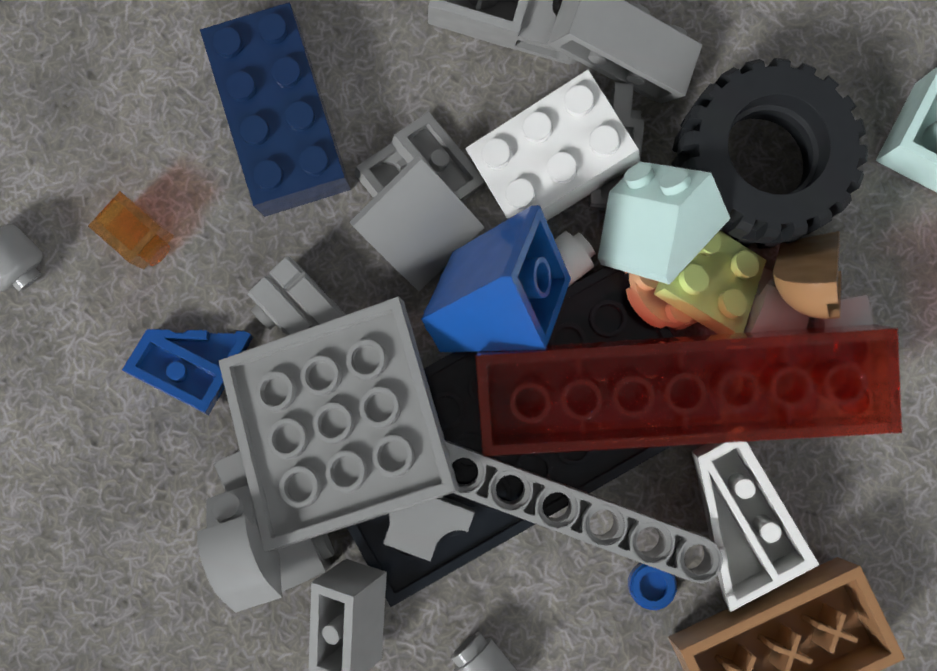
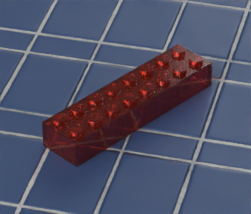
[476,324,902,456]

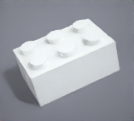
[465,69,640,221]

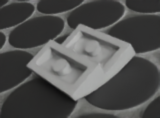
[354,112,485,202]
[350,155,485,291]

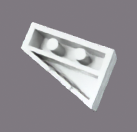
[692,429,819,612]

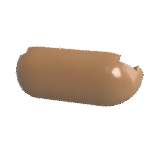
[773,231,842,319]

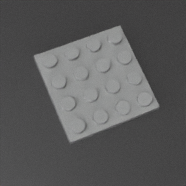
[219,297,459,552]

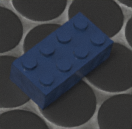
[200,2,351,217]

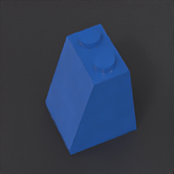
[421,205,571,352]

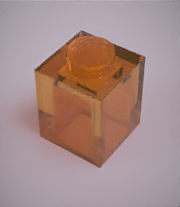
[88,191,174,269]

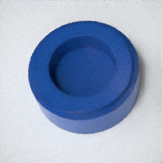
[628,563,677,610]

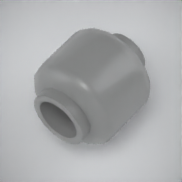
[0,224,43,292]

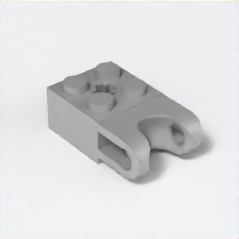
[428,0,577,65]

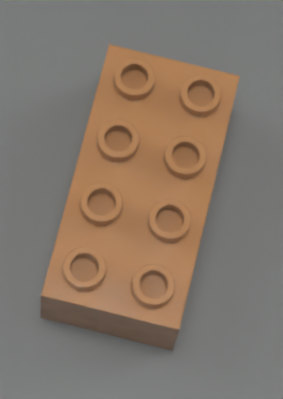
[668,557,905,671]

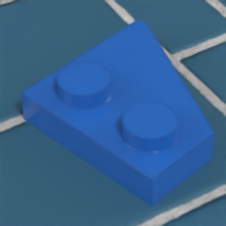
[122,329,253,416]

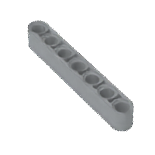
[445,440,723,583]

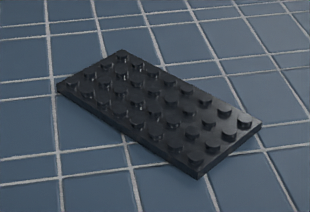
[347,266,721,607]

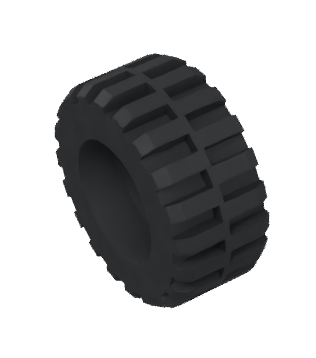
[671,58,868,249]

